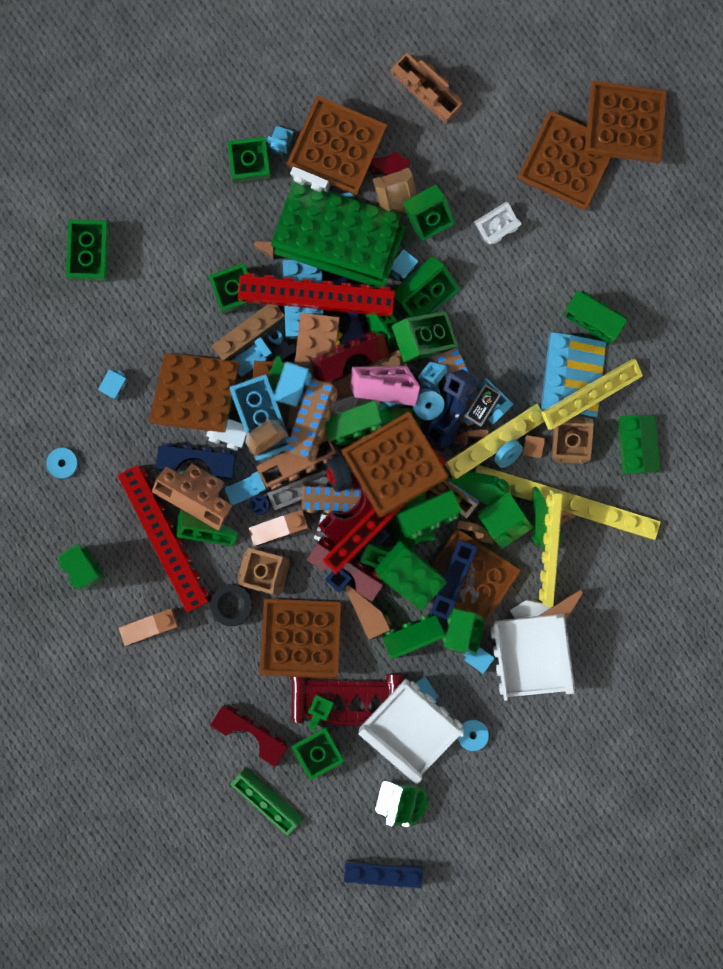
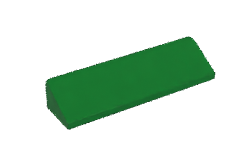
[230,767,303,836]

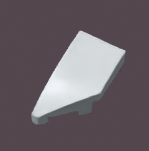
[510,599,551,619]

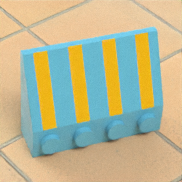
[541,332,606,418]

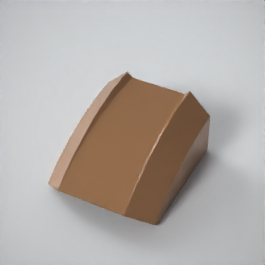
[373,168,417,214]
[552,416,594,464]
[245,418,287,457]
[238,548,290,596]

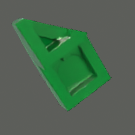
[268,355,284,396]

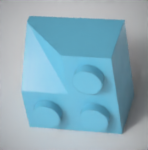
[273,362,313,406]

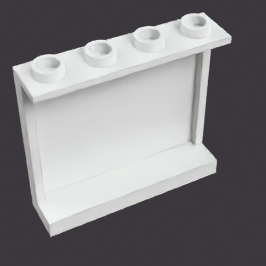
[491,613,575,700]
[359,679,464,784]

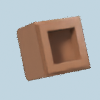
[254,241,274,259]
[522,435,545,458]

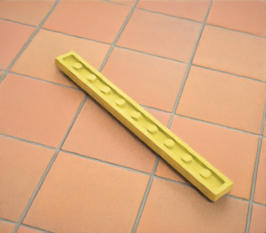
[475,465,661,540]

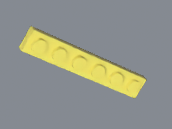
[541,359,643,430]
[446,404,544,479]
[539,489,562,607]

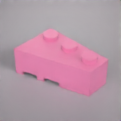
[349,366,420,406]

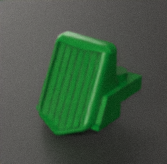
[376,781,429,827]

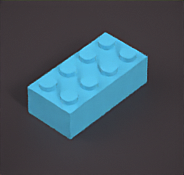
[283,260,324,339]
[229,374,290,461]

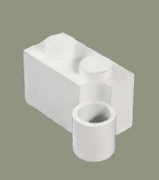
[206,419,247,451]

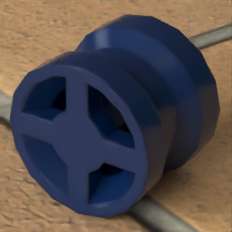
[250,495,270,515]

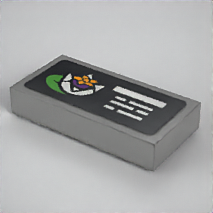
[465,384,501,427]

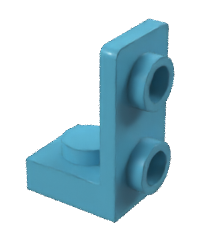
[267,126,294,155]
[232,337,272,377]
[418,362,447,406]
[476,378,513,424]
[225,471,267,505]

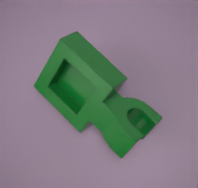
[308,694,334,731]

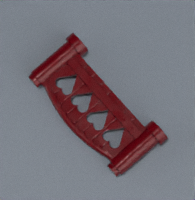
[290,673,406,726]

